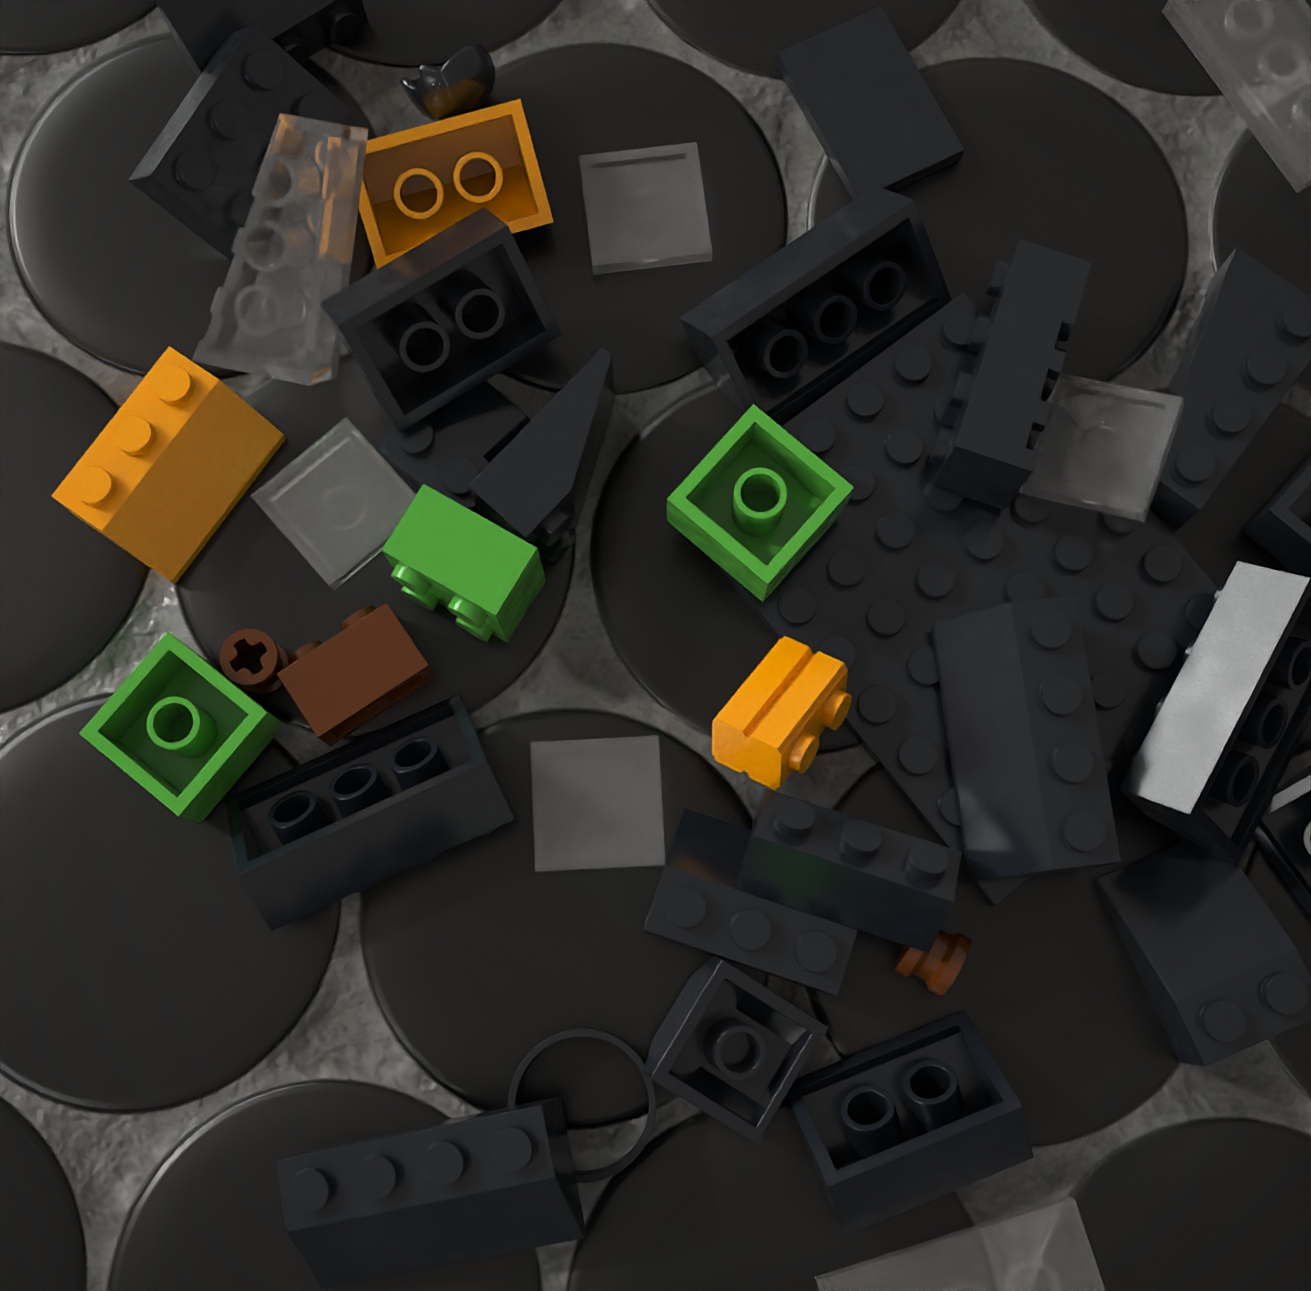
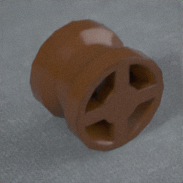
[893,929,972,997]

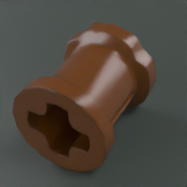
[220,629,290,696]

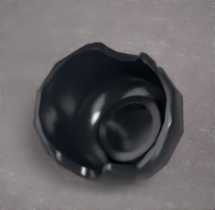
[400,44,496,121]

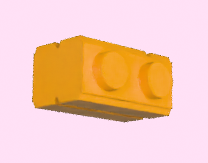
[712,636,852,790]

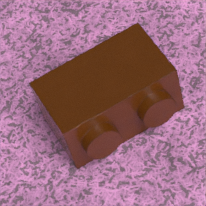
[276,602,437,747]

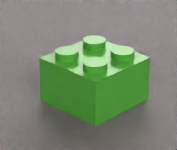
[667,404,854,602]
[382,484,546,643]
[79,632,285,824]

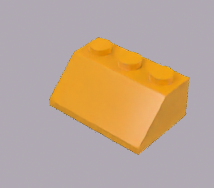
[340,99,554,269]
[51,346,287,584]

